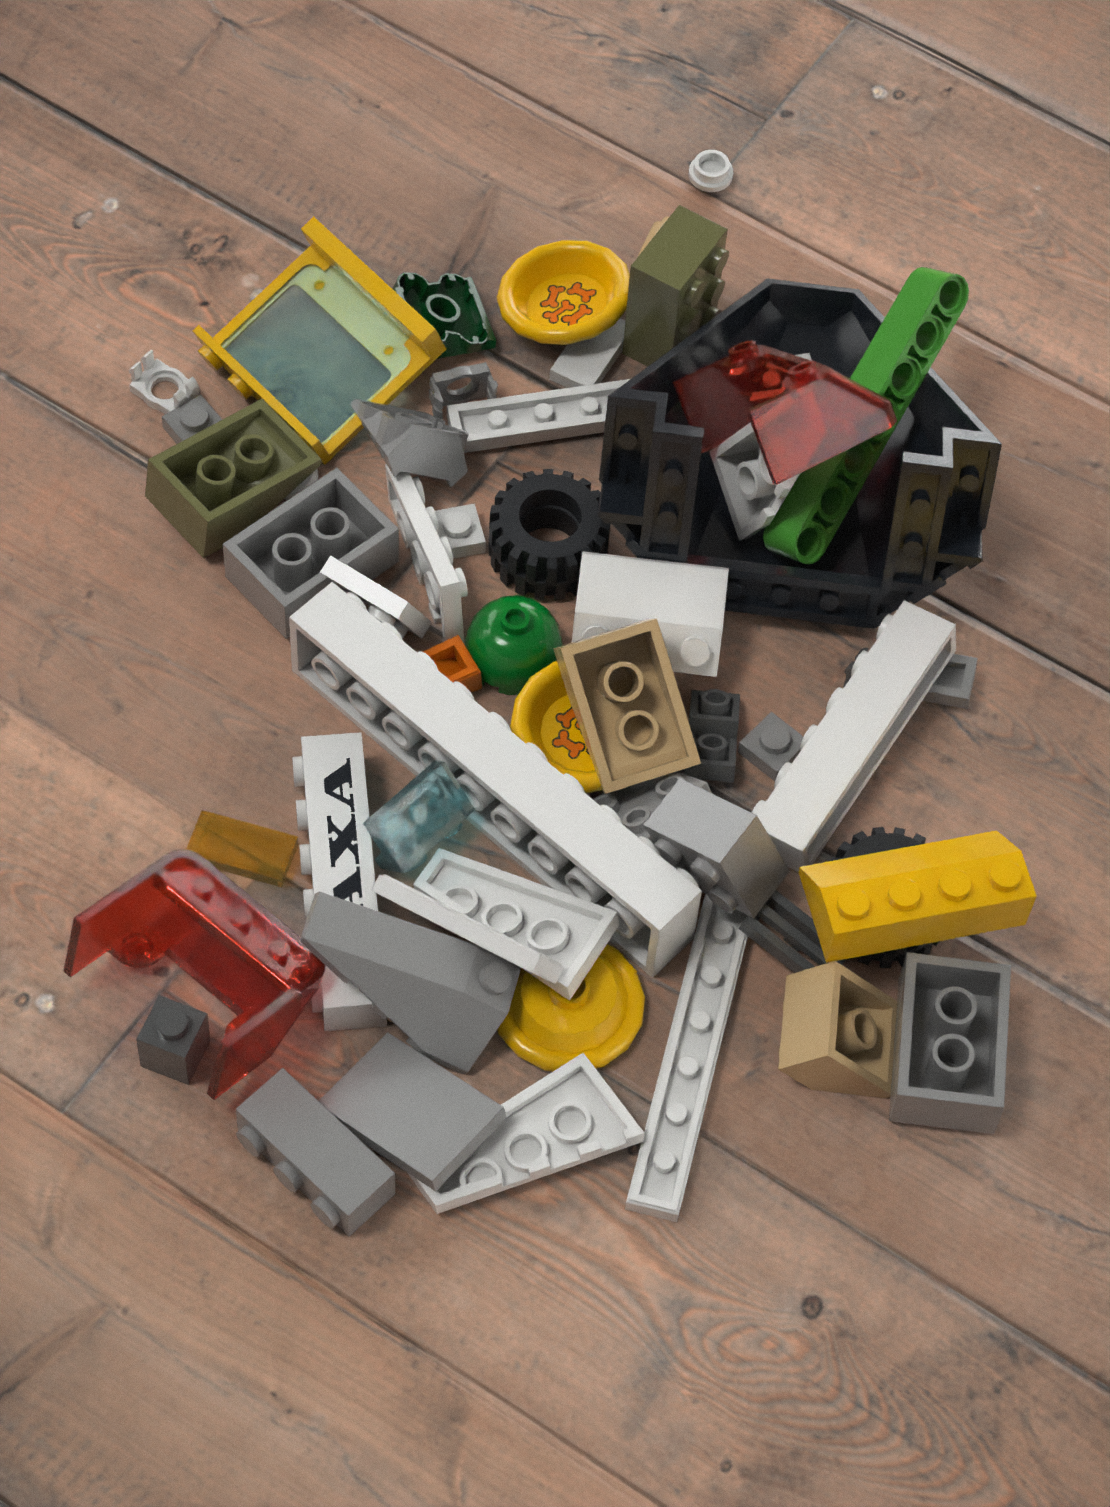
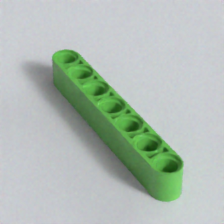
[763,267,969,564]

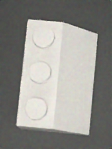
[571,551,729,677]

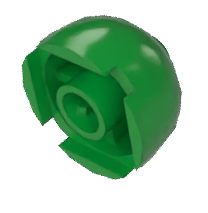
[465,595,562,695]

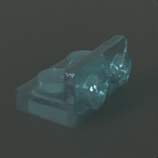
[363,760,475,873]

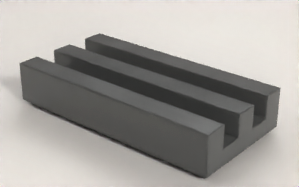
[739,890,846,973]

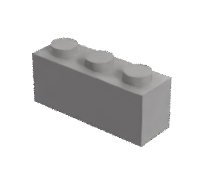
[236,1068,395,1237]

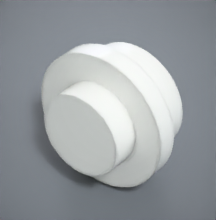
[689,150,733,192]

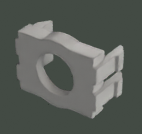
[429,362,498,419]

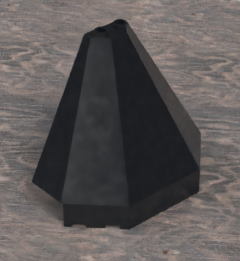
[597,278,1002,629]

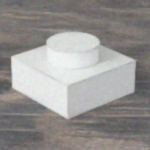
[435,503,486,559]

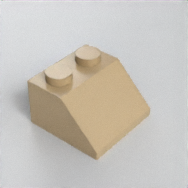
[778,961,897,1098]

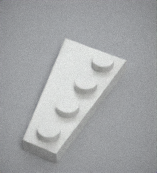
[385,464,468,645]
[413,848,620,1000]
[408,1053,645,1214]

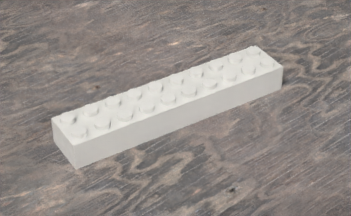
[289,582,702,978]

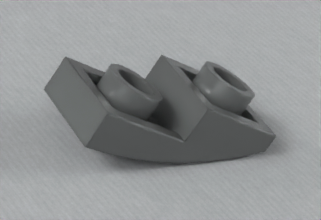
[684,689,740,783]

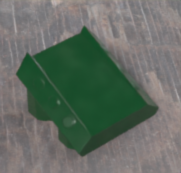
[392,272,497,359]

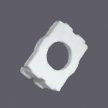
[129,350,200,414]

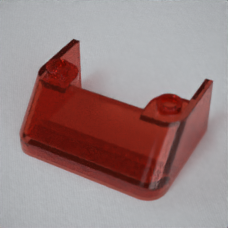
[673,341,897,485]
[63,850,325,1100]

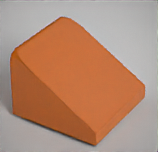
[422,635,482,692]

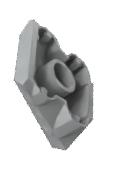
[350,398,469,488]

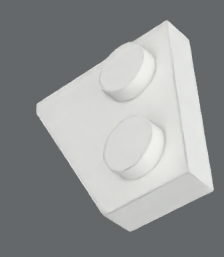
[320,556,432,639]

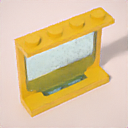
[192,216,446,465]

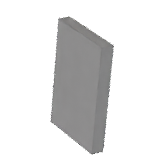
[319,1032,507,1192]

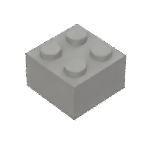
[643,778,790,918]

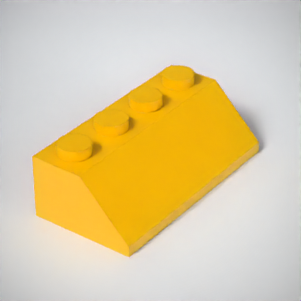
[798,830,1037,963]

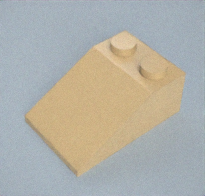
[553,618,701,794]

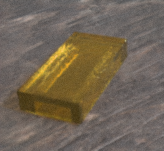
[185,810,298,887]

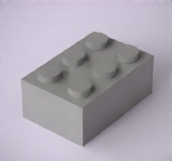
[223,468,399,639]
[889,952,1011,1134]

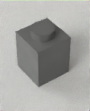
[136,995,211,1085]

